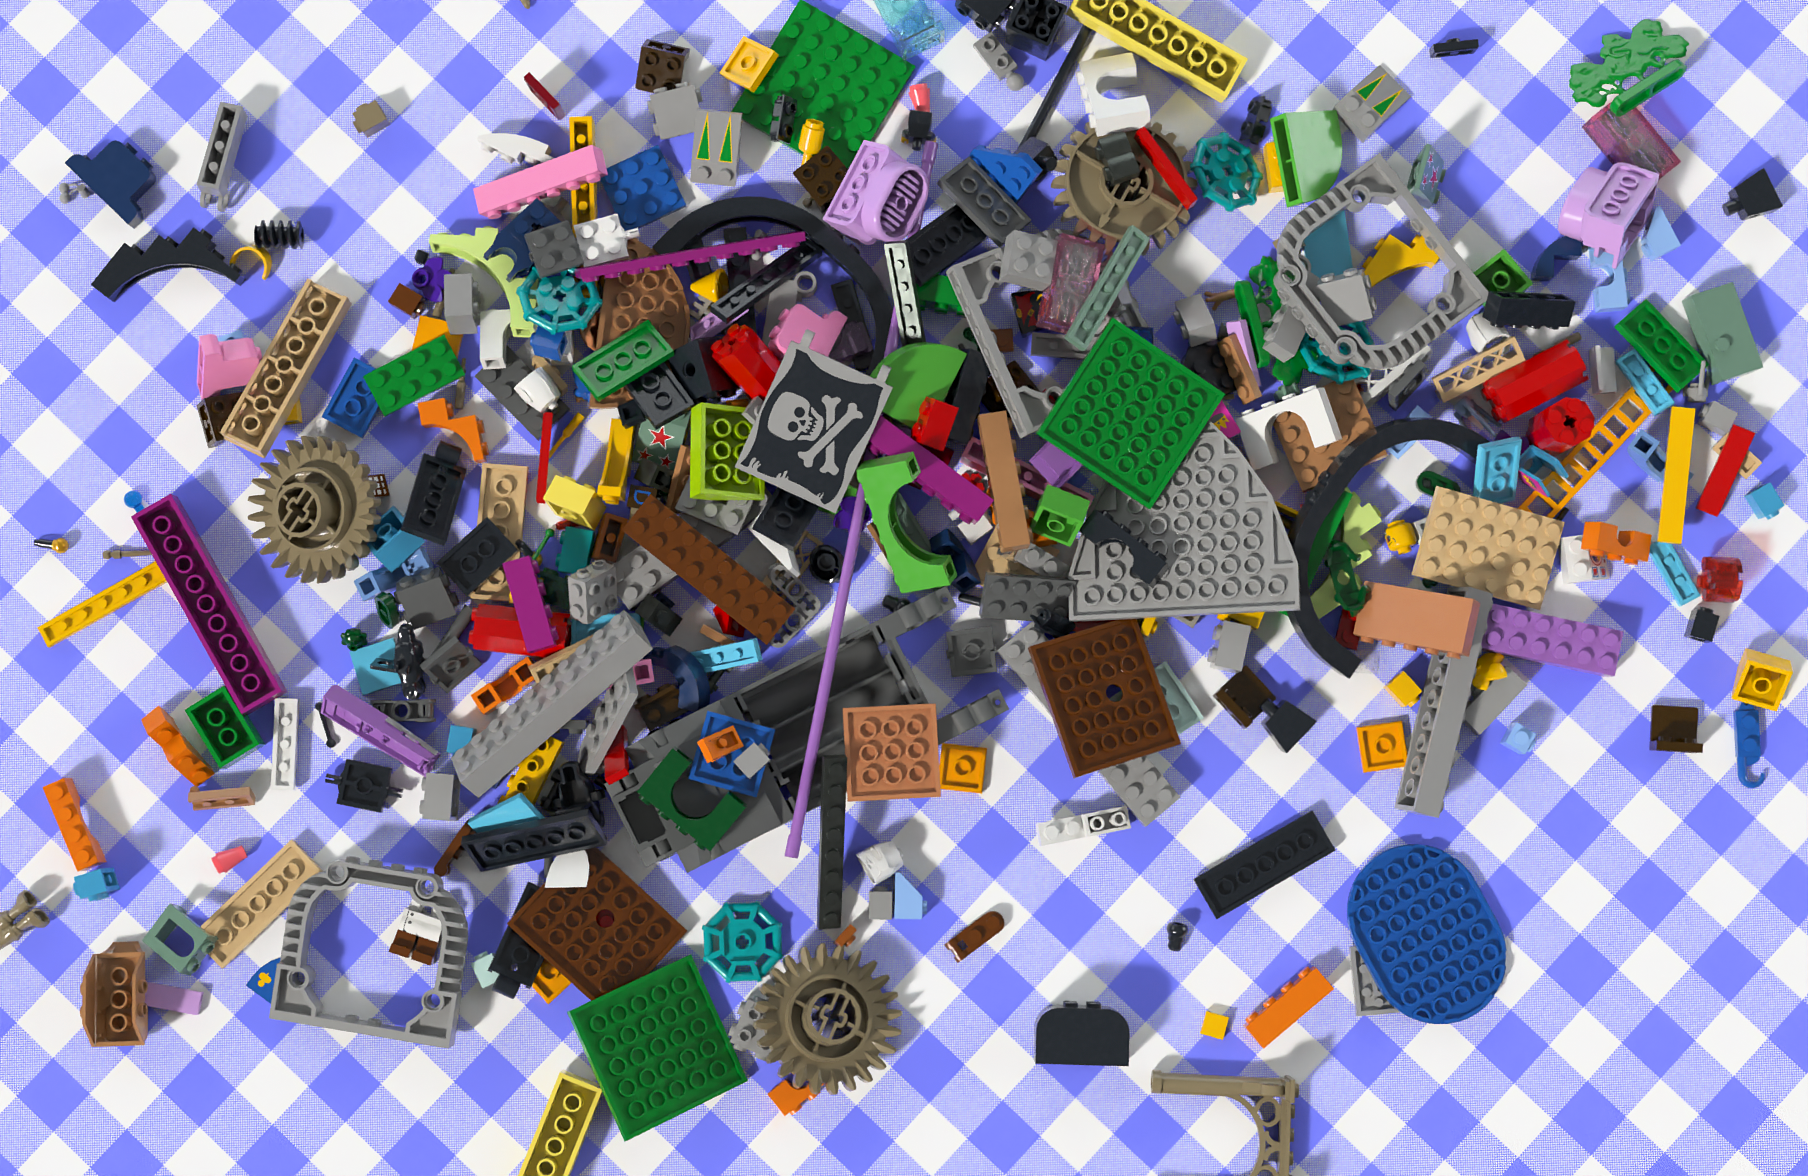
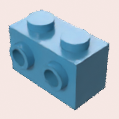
[73,868,120,902]

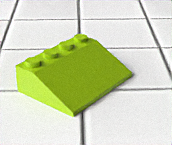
[690,402,765,500]

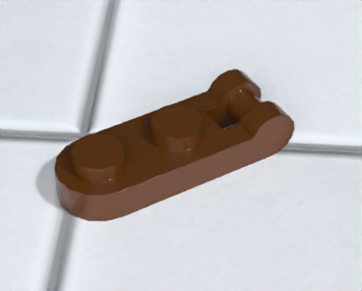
[434,819,476,877]
[944,911,1004,963]

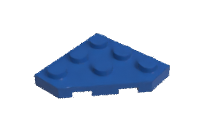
[968,145,1042,204]

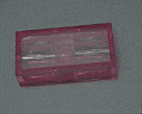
[1582,102,1681,180]
[1036,233,1105,334]

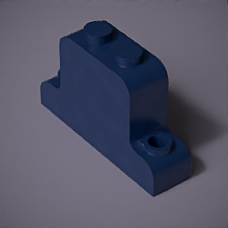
[65,140,156,229]

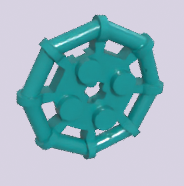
[1190,132,1263,212]
[516,266,603,335]
[1298,321,1375,385]
[702,901,784,984]

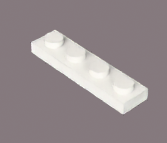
[271,698,300,791]

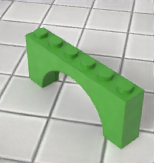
[856,451,957,593]

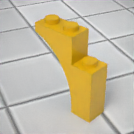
[597,418,636,505]

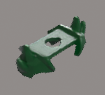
[1324,539,1371,617]

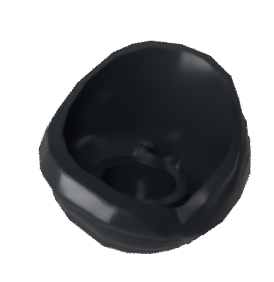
[809,544,844,584]

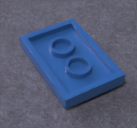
[322,357,380,439]

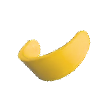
[229,245,272,280]

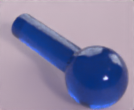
[124,490,145,513]

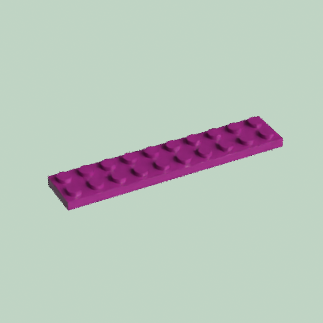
[574,231,806,282]

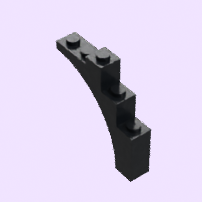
[91,227,246,302]

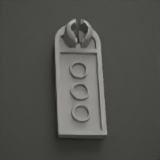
[578,667,638,776]

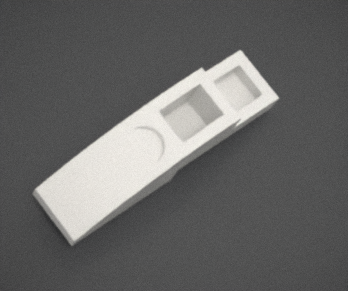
[477,133,554,166]
[1035,806,1131,846]

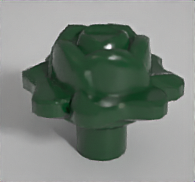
[340,628,368,651]

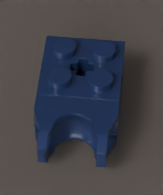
[483,198,561,283]

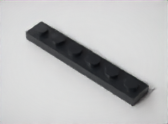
[723,227,757,334]
[710,238,823,324]

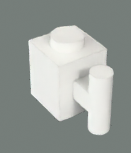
[948,510,993,546]

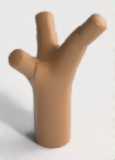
[1204,289,1235,311]

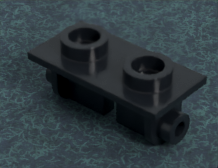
[769,94,797,144]
[1239,96,1273,145]
[1030,609,1076,639]

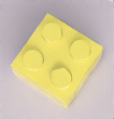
[543,475,607,531]

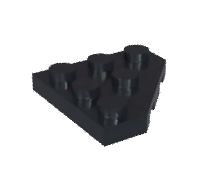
[1181,338,1237,396]

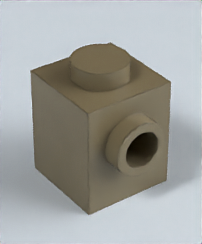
[352,100,391,138]

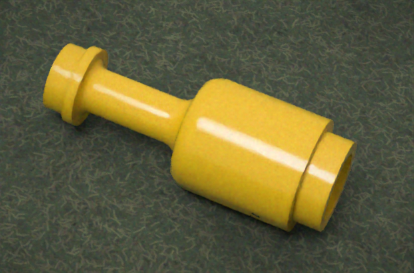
[798,119,825,165]

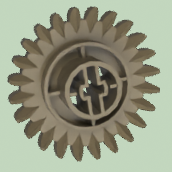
[1051,122,1198,256]
[248,436,381,584]
[753,943,902,1095]

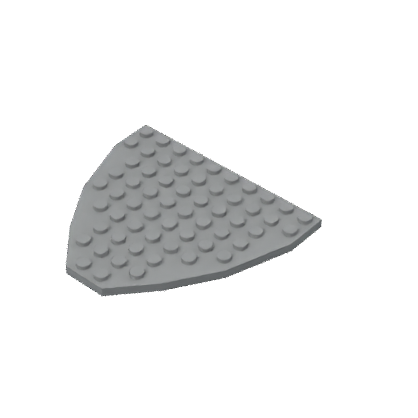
[1068,420,1300,622]

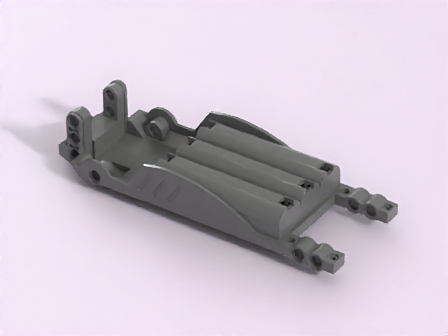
[604,586,1009,873]

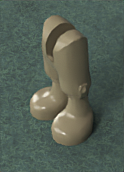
[0,890,50,950]

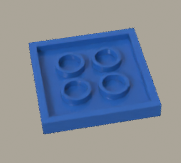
[600,145,687,231]
[688,711,775,798]

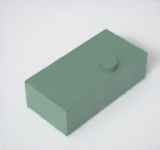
[1682,282,1763,386]

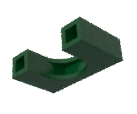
[637,746,747,851]

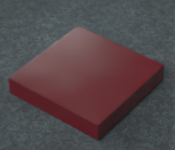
[524,72,566,120]

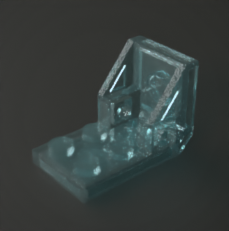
[873,0,945,61]

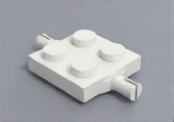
[573,214,640,267]

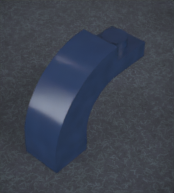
[642,645,710,712]

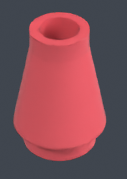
[908,83,930,112]
[211,845,248,874]

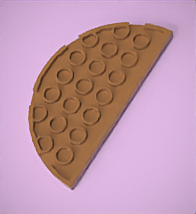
[589,238,690,409]

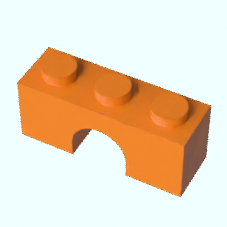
[1581,522,1652,565]
[470,656,535,715]
[767,1077,824,1116]

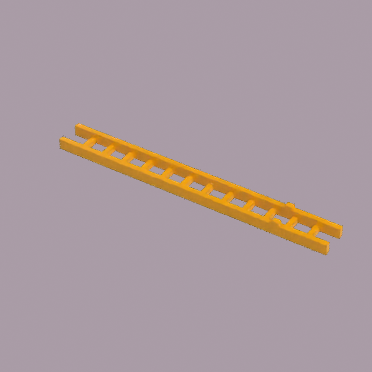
[1517,365,1673,519]

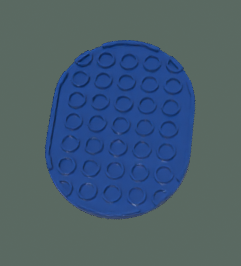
[1347,844,1507,1024]

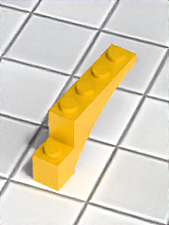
[1361,234,1439,290]

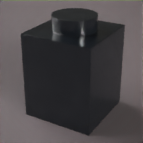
[1684,607,1720,643]

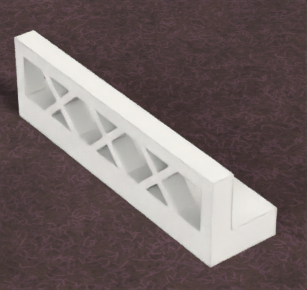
[1354,345,1432,410]

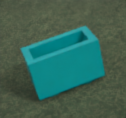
[555,526,596,575]

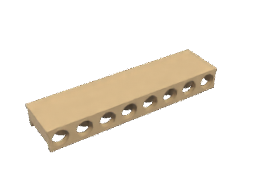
[220,278,352,459]

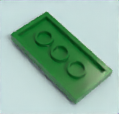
[1614,299,1710,393]
[572,320,674,402]
[363,335,466,417]

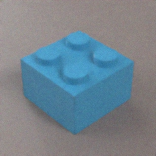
[367,505,425,572]

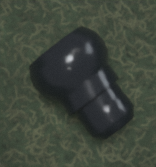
[882,595,911,613]
[1166,922,1188,951]

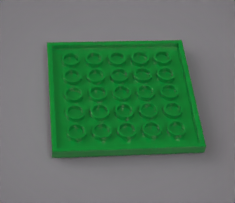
[731,0,916,169]
[1035,317,1225,509]
[567,954,748,1142]

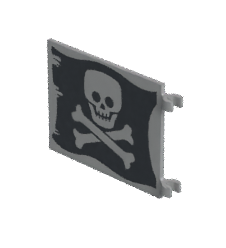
[735,329,893,514]

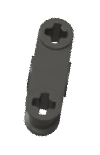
[370,699,436,722]

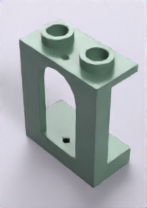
[142,903,219,976]

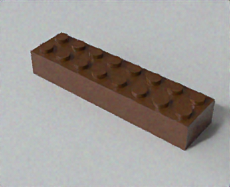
[622,494,795,645]

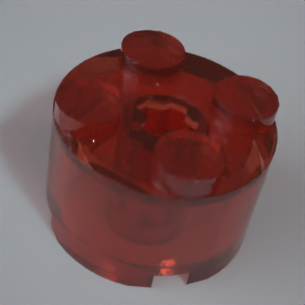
[1696,556,1743,603]

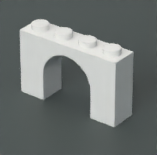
[1076,52,1151,137]
[480,309,574,370]
[1235,385,1342,470]

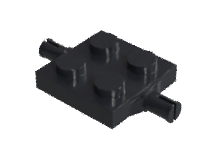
[325,759,404,813]

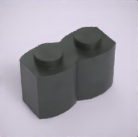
[1094,131,1140,186]

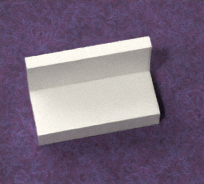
[1589,345,1617,395]

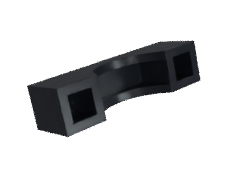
[1079,509,1170,589]

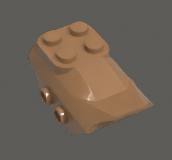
[80,941,148,1047]

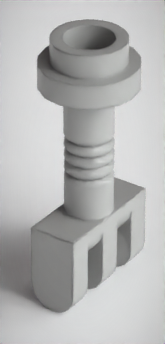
[689,295,733,335]

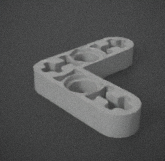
[767,563,820,648]

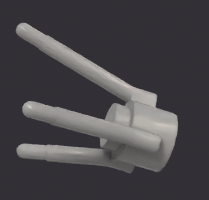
[1683,360,1710,403]

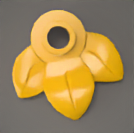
[1472,653,1507,690]

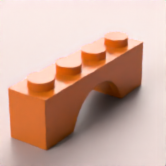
[42,778,107,872]

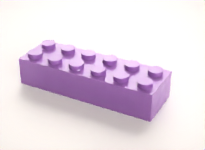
[1481,604,1624,677]

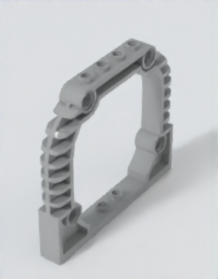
[1273,153,1488,370]
[946,229,1150,439]
[269,856,468,1049]

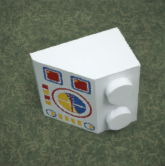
[1558,535,1609,585]

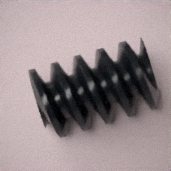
[254,220,304,249]

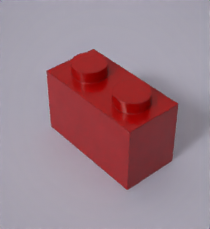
[911,397,959,451]

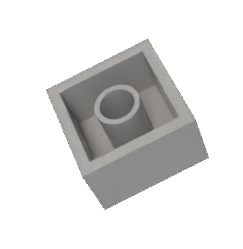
[999,230,1058,291]
[444,273,481,335]
[1207,620,1251,673]
[419,773,461,821]

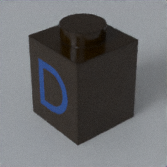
[626,484,662,509]

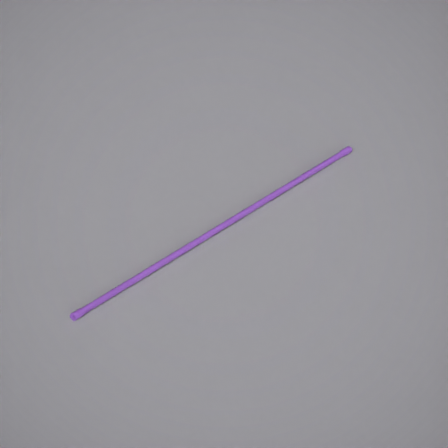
[784,141,938,859]

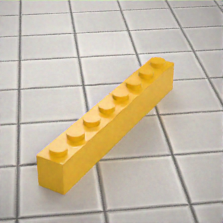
[569,116,600,298]

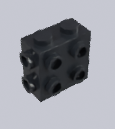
[955,0,1017,33]

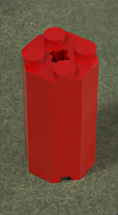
[711,324,781,401]
[1480,340,1589,423]
[1525,397,1595,457]
[468,603,572,658]

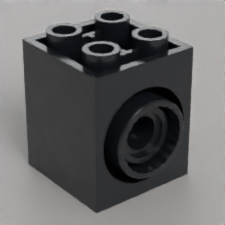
[1005,0,1067,61]
[669,336,740,406]

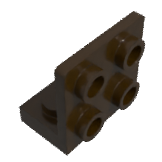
[635,39,690,93]
[793,146,848,214]
[981,360,1041,417]
[196,392,243,448]
[1212,665,1276,729]
[633,683,689,732]
[1649,705,1703,753]

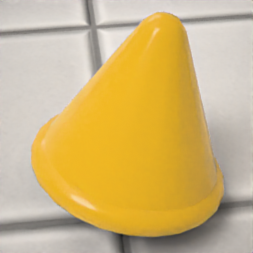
[690,268,729,303]

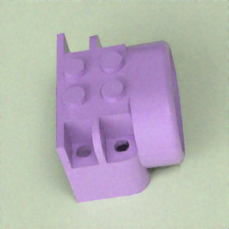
[822,140,929,245]
[1558,162,1659,269]

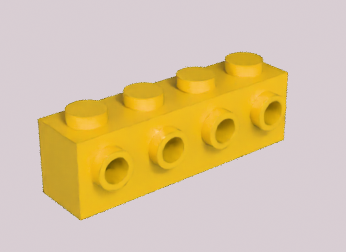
[497,736,565,805]

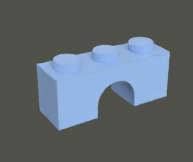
[1588,246,1630,313]

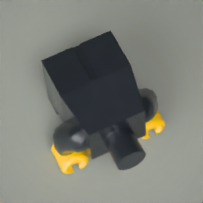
[901,110,936,151]

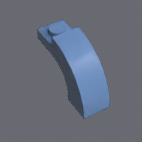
[1627,429,1694,482]
[354,547,434,601]

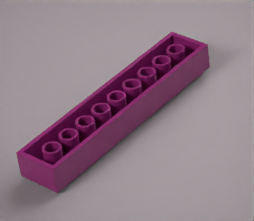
[131,494,288,715]

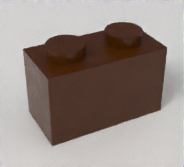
[590,513,628,565]

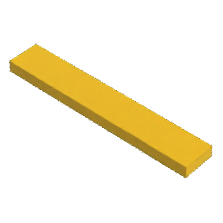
[1657,406,1695,545]
[37,561,167,648]

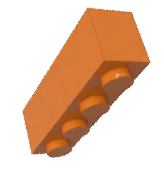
[1243,966,1334,1049]

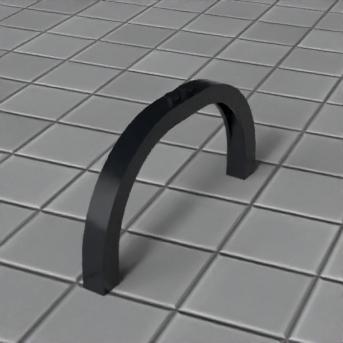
[652,196,893,376]
[1287,417,1490,679]

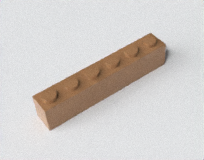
[977,411,1033,553]

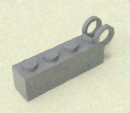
[196,102,248,212]
[1262,255,1320,363]
[762,271,817,362]

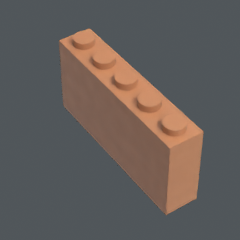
[1353,581,1481,659]

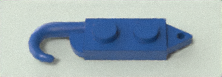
[1733,702,1765,789]

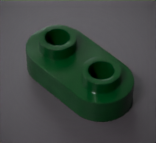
[1415,471,1461,498]
[374,592,400,629]

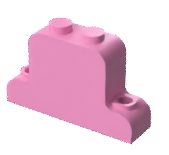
[768,304,848,361]
[197,334,262,400]

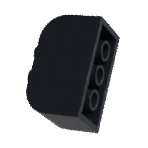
[1033,1000,1130,1066]

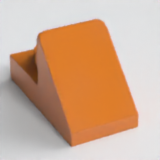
[697,726,744,763]

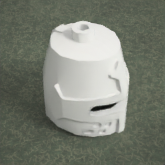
[1466,313,1511,359]
[514,367,561,413]
[856,841,904,885]

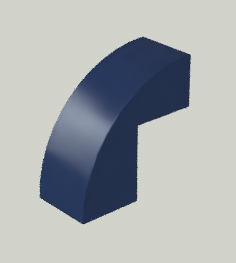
[1531,236,1582,281]
[929,528,981,594]

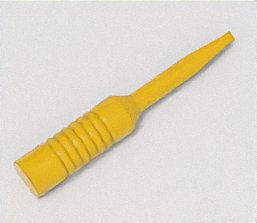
[549,412,585,459]

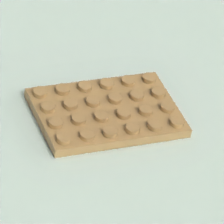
[1411,486,1565,610]

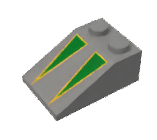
[1333,65,1411,143]
[690,108,742,187]

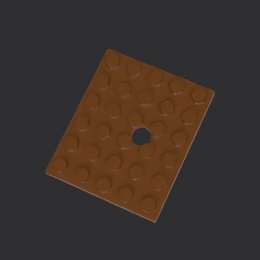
[1028,619,1181,779]
[507,847,688,1001]

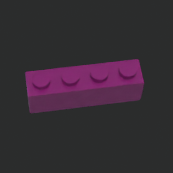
[502,556,559,654]

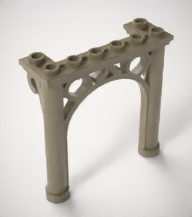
[1151,1070,1299,1176]

